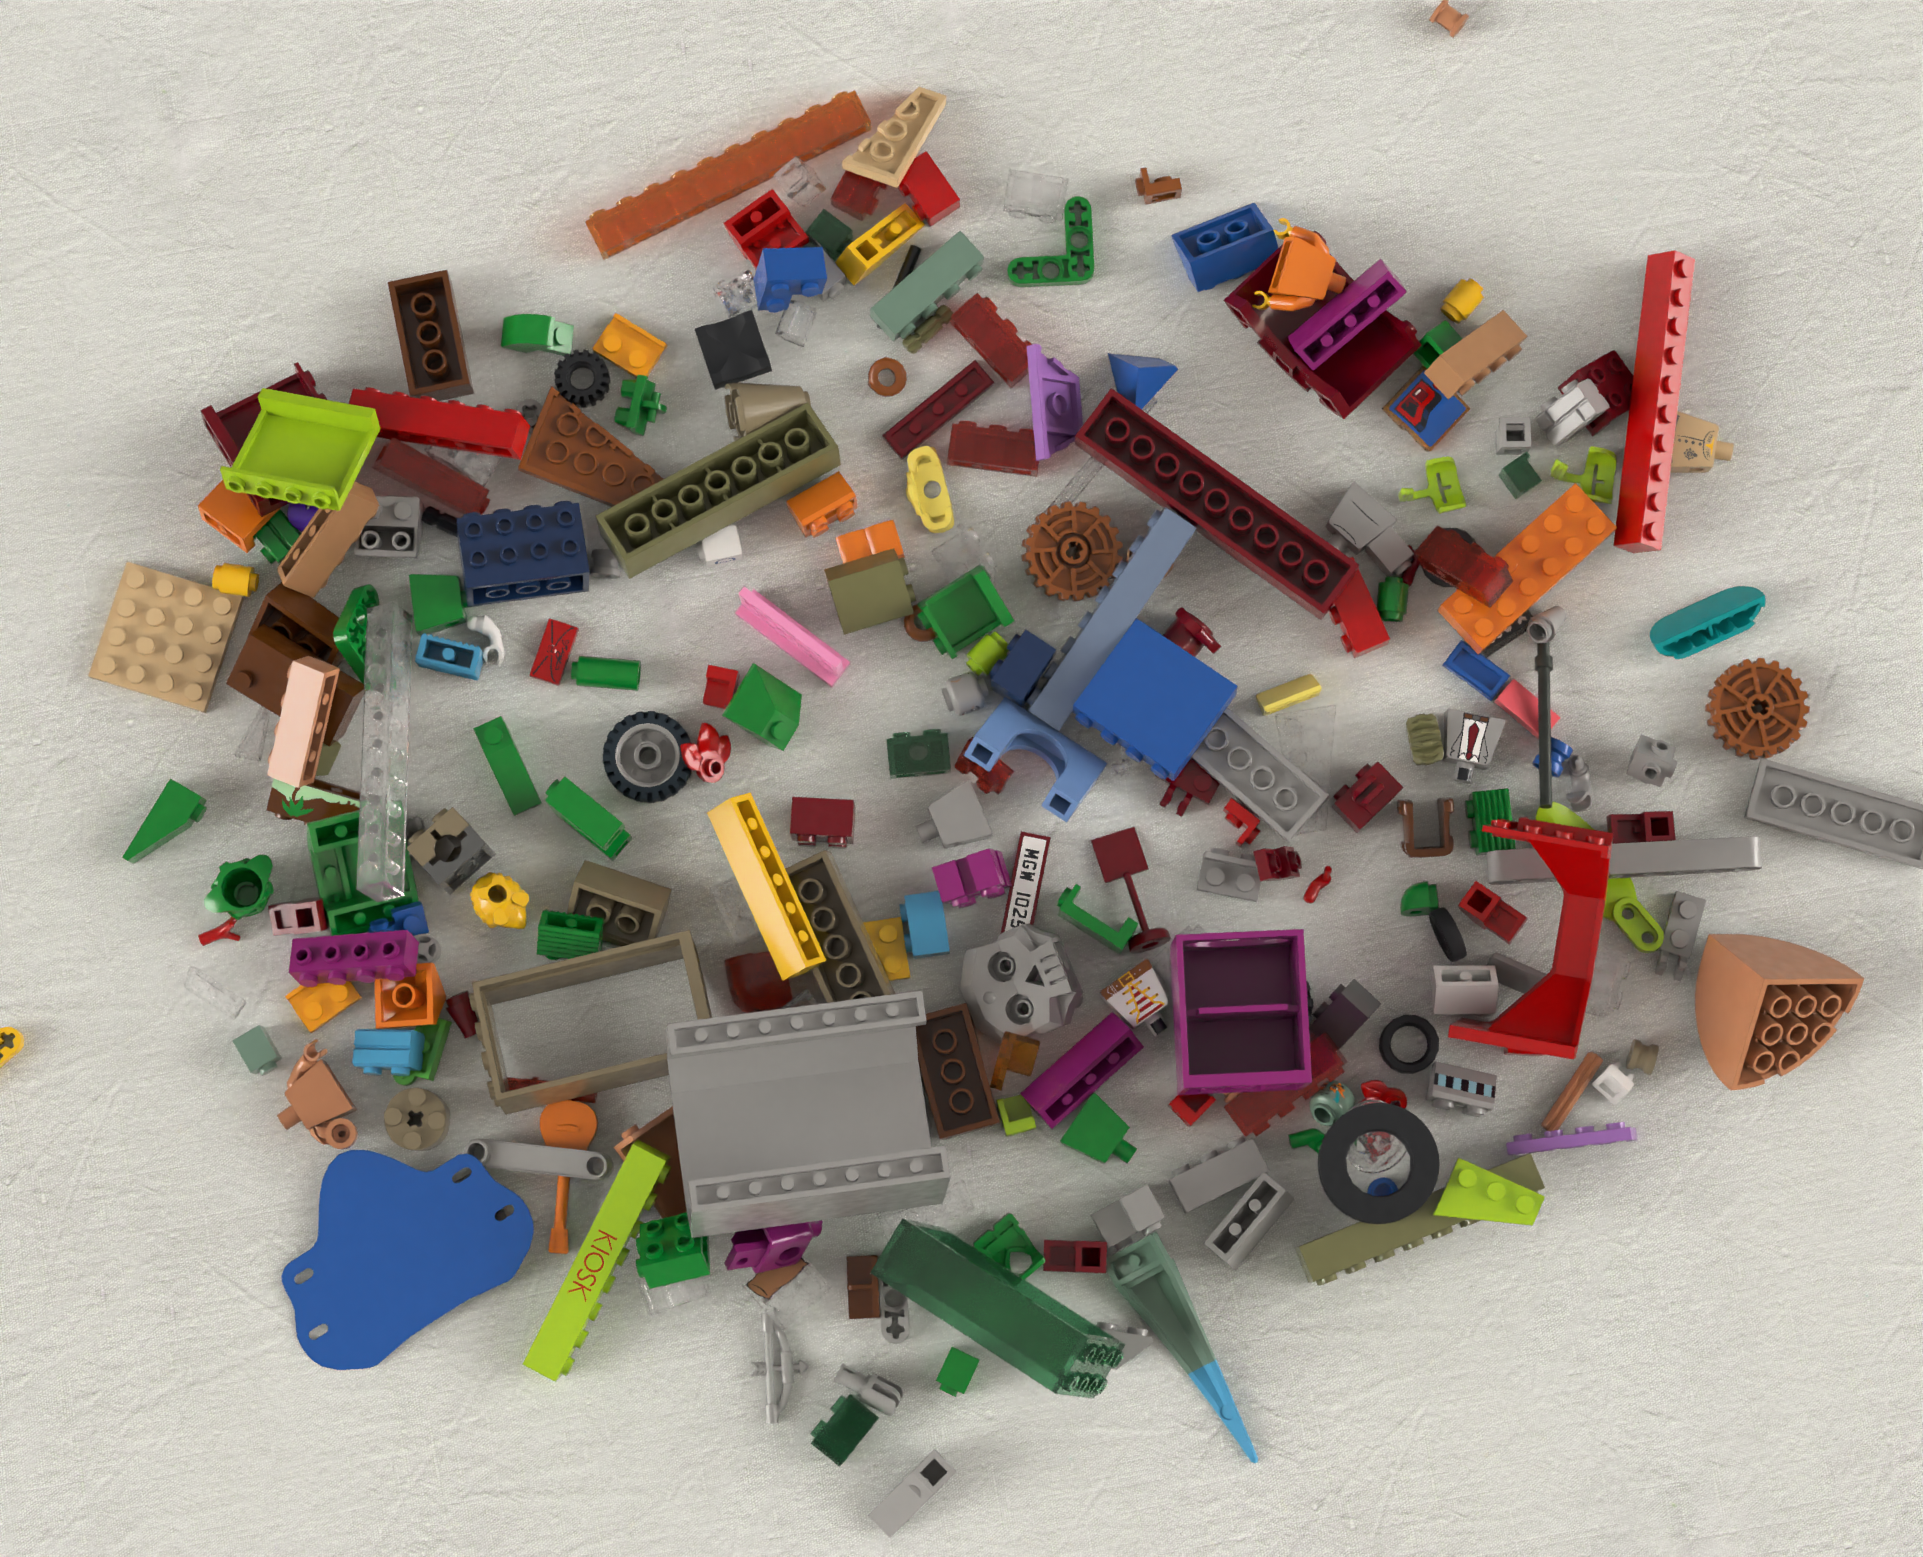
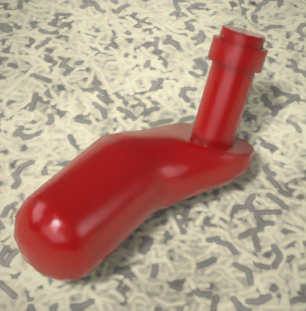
[1303,866,1332,904]

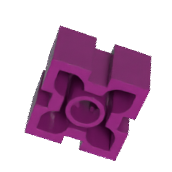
[931,848,1012,909]

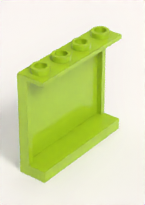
[220,388,380,511]

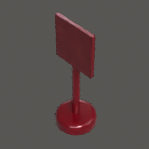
[1091,827,1171,953]

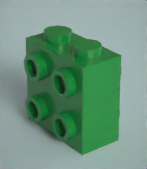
[636,1213,710,1289]

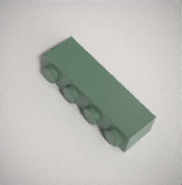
[869,231,984,342]

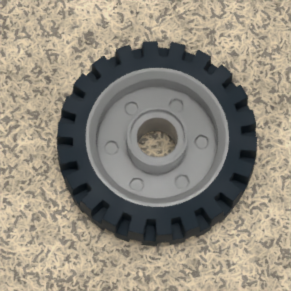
[603,711,692,803]

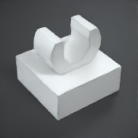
[1591,1062,1635,1105]

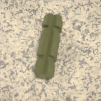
[902,305,954,354]

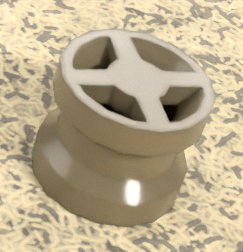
[1626,1039,1659,1075]

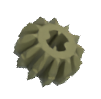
[1406,713,1444,766]

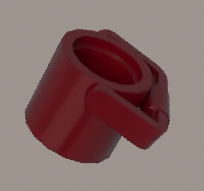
[1163,607,1222,657]

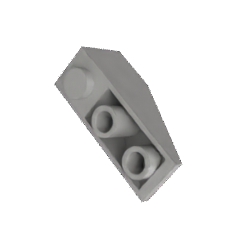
[868,1448,956,1538]

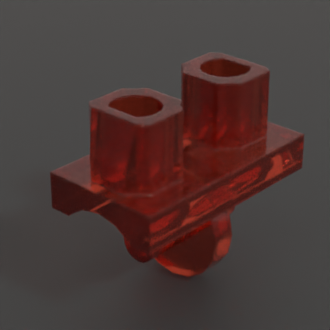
[954,737,1014,795]

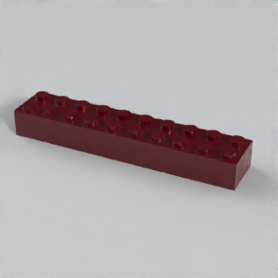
[1075,388,1359,620]

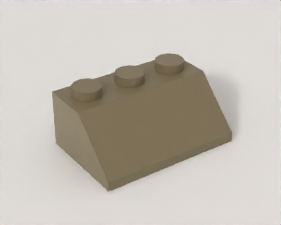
[567,860,672,946]

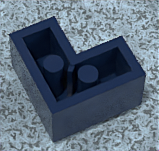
[989,629,1056,708]

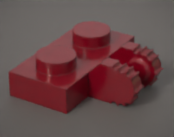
[1155,759,1220,817]

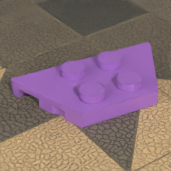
[1027,344,1083,461]

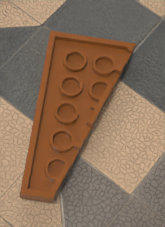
[518,386,663,507]

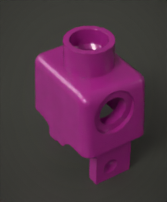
[724,1220,823,1274]

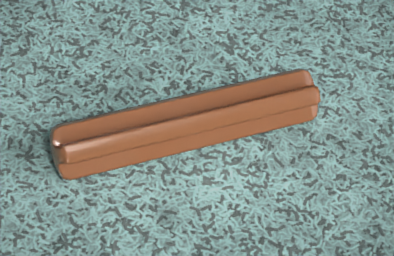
[1541,1052,1603,1131]

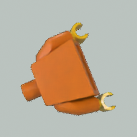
[1252,218,1346,311]

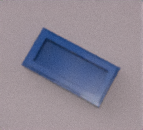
[1442,640,1510,701]

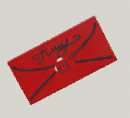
[530,618,579,686]

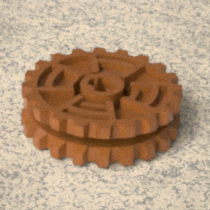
[1021,501,1123,602]
[1705,658,1810,760]

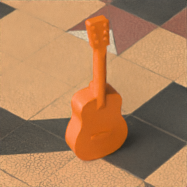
[540,1100,598,1254]

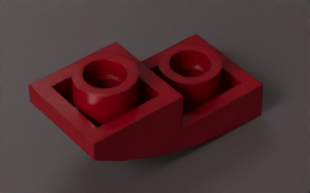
[1253,846,1302,881]

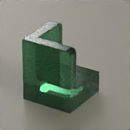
[1498,452,1542,500]

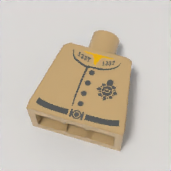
[1670,411,1734,473]

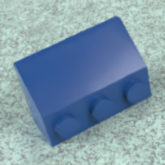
[1171,203,1278,292]

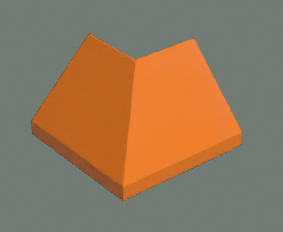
[375,962,447,1029]

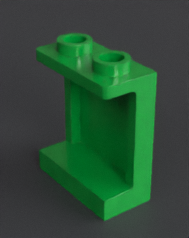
[917,565,1014,659]
[1057,884,1139,955]

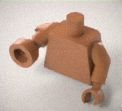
[277,1039,358,1150]

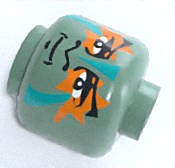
[1309,1080,1355,1126]

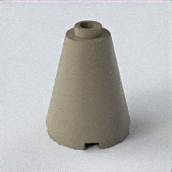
[724,382,811,441]

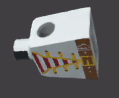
[1098,959,1169,1037]

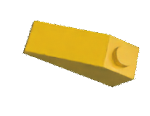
[835,203,925,286]

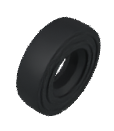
[1429,907,1467,962]

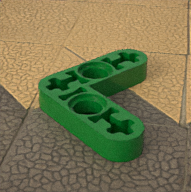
[1007,196,1094,287]
[333,584,393,698]

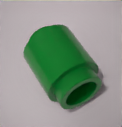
[1376,577,1409,622]

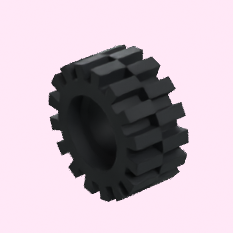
[554,349,610,408]

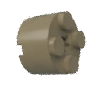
[384,1088,450,1151]

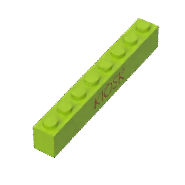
[522,1140,672,1382]

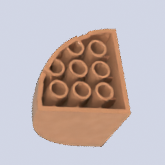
[1695,934,1865,1090]

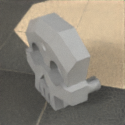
[960,924,1083,1050]

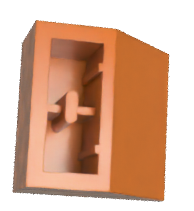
[786,471,858,538]

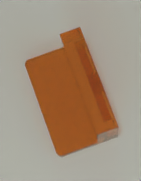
[990,1031,1040,1091]

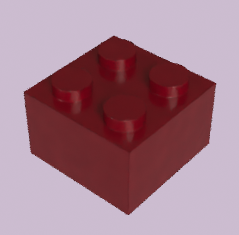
[790,797,856,849]

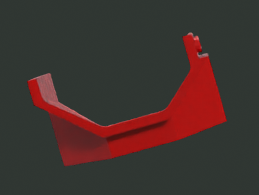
[1448,817,1613,1060]

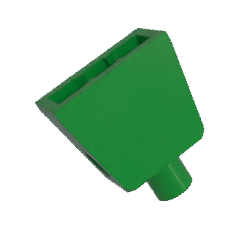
[409,574,482,636]
[1060,1092,1137,1164]

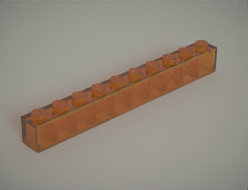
[585,90,872,260]

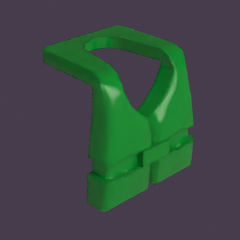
[973,1213,1046,1287]

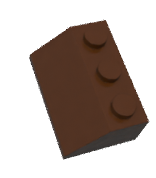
[247,582,344,667]

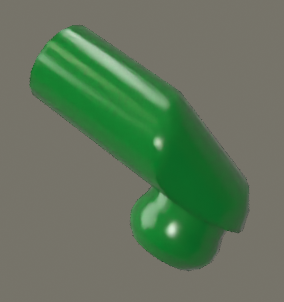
[1288,1128,1325,1154]

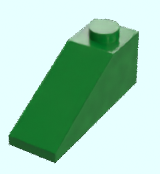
[473,716,542,816]
[122,779,207,864]

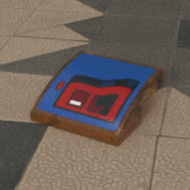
[1382,365,1471,452]

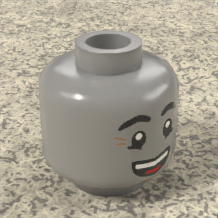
[942,672,989,716]

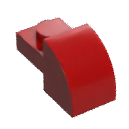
[1458,881,1527,945]

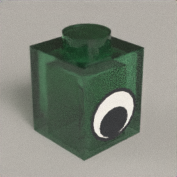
[805,209,853,261]

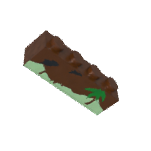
[266,778,392,826]

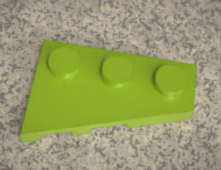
[1433,1158,1545,1226]

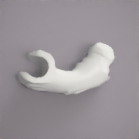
[467,615,505,665]

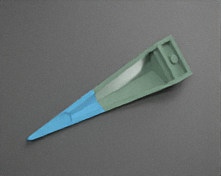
[1106,1232,1258,1463]

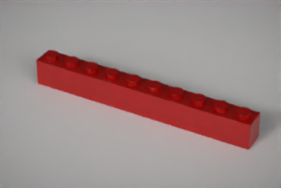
[1613,250,1695,554]

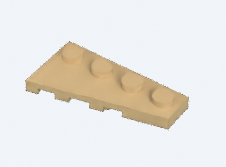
[842,87,946,188]

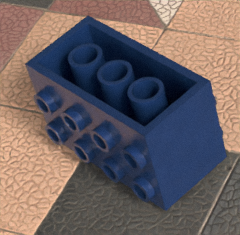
[457,501,590,607]

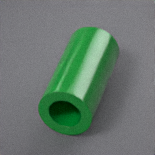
[571,656,641,691]

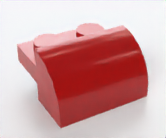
[723,189,810,269]

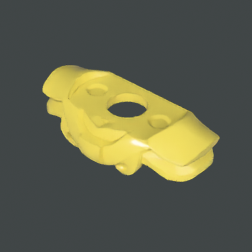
[905,446,954,533]

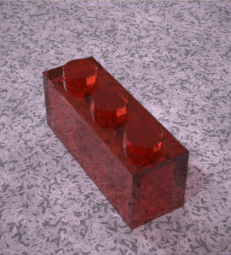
[950,293,1032,388]
[947,421,1039,477]
[1414,525,1513,608]

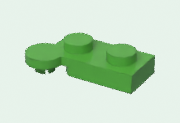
[393,1018,452,1086]

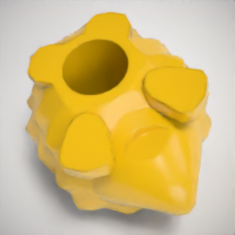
[470,872,529,929]

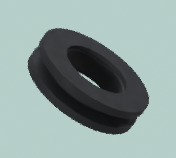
[1318,1103,1440,1224]

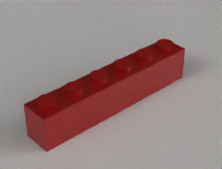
[348,387,530,460]

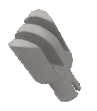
[834,1363,905,1416]

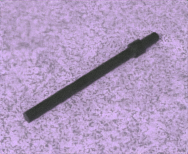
[1534,642,1553,809]

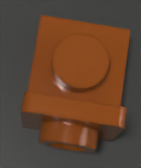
[1135,167,1182,205]

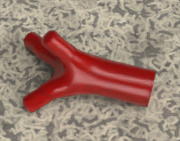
[198,917,241,946]

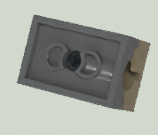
[406,807,496,895]

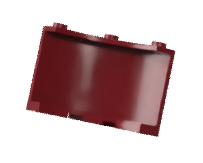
[1223,231,1422,419]

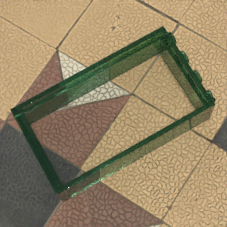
[870,1218,1126,1399]

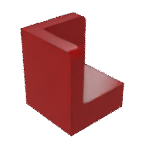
[703,665,740,709]
[1167,1094,1216,1127]

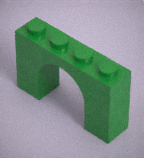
[545,776,632,861]

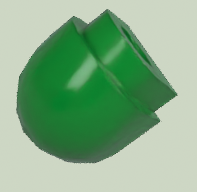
[1400,881,1439,917]

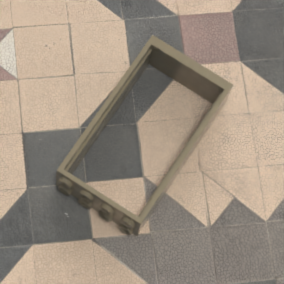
[469,930,712,1115]

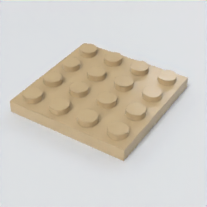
[88,562,244,713]

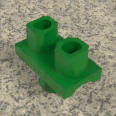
[614,375,667,436]

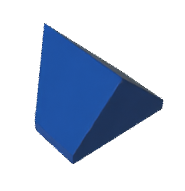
[1108,353,1178,409]

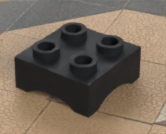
[695,310,772,390]

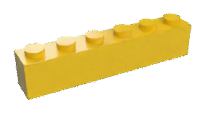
[707,792,827,981]

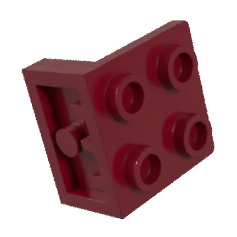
[1558,350,1633,437]

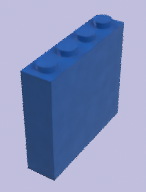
[1073,618,1238,781]

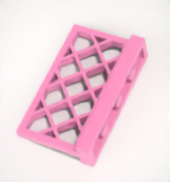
[735,587,850,688]

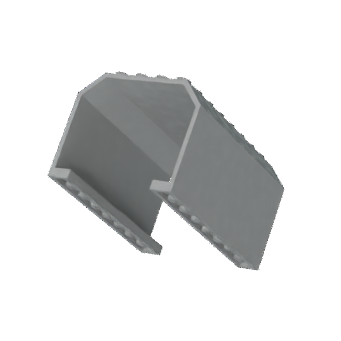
[667,991,951,1238]

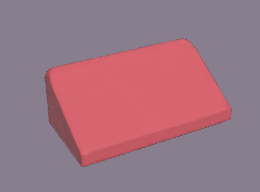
[1494,679,1561,739]

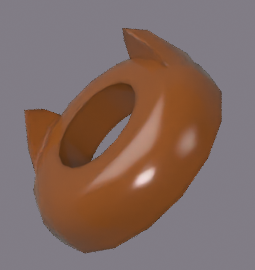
[867,357,907,397]
[904,604,937,642]

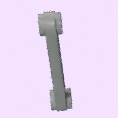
[464,1138,614,1180]

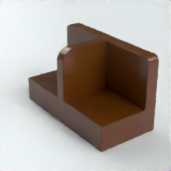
[846,1255,880,1319]

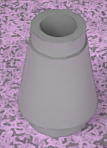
[1527,606,1566,643]

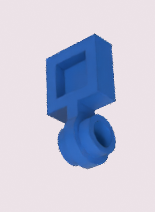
[368,901,429,936]

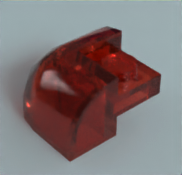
[724,951,795,1013]

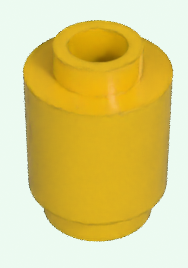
[1440,278,1484,324]
[212,563,259,597]

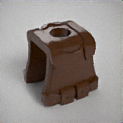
[1397,797,1454,858]

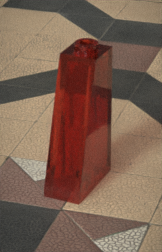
[372,437,490,515]

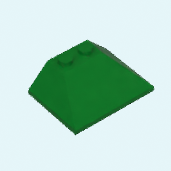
[307,801,419,936]

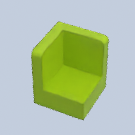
[996,1094,1036,1137]

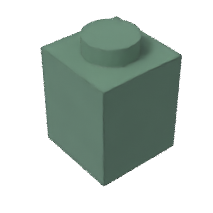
[233,1025,282,1076]

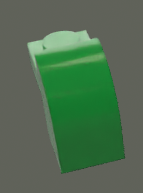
[501,314,574,356]

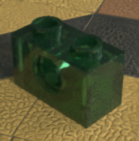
[887,729,951,779]

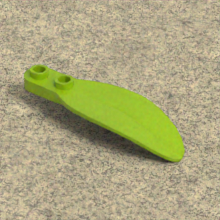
[1536,801,1664,953]

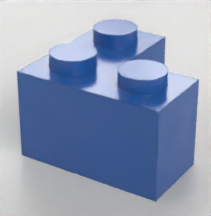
[754,247,827,313]

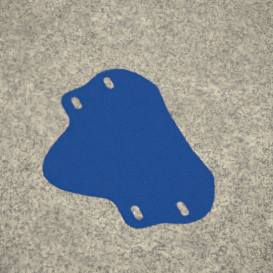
[281,1150,534,1370]

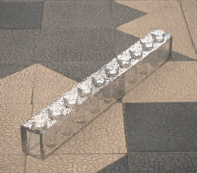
[356,602,413,902]

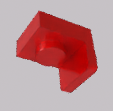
[1223,798,1261,847]

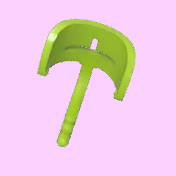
[1551,446,1617,504]
[1398,456,1466,514]

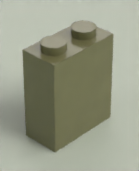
[824,548,916,635]

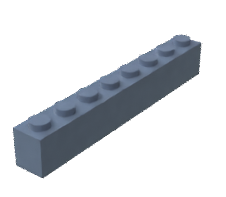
[1026,507,1197,731]

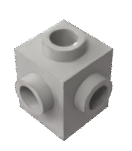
[1626,734,1677,787]

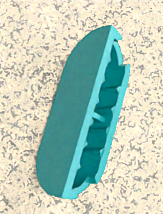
[1650,586,1766,659]

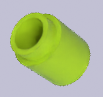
[966,631,1009,676]

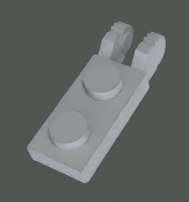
[1655,891,1706,981]

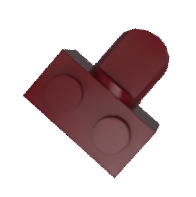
[1332,761,1404,833]

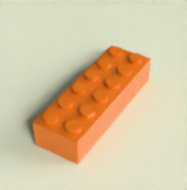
[1437,483,1617,655]

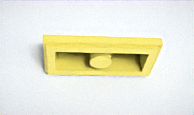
[1256,674,1322,716]

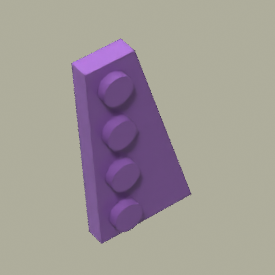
[1506,1122,1637,1155]

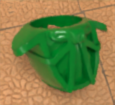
[204,854,274,920]

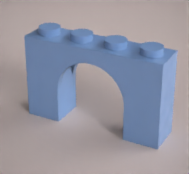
[964,697,1107,822]

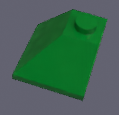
[722,663,802,751]

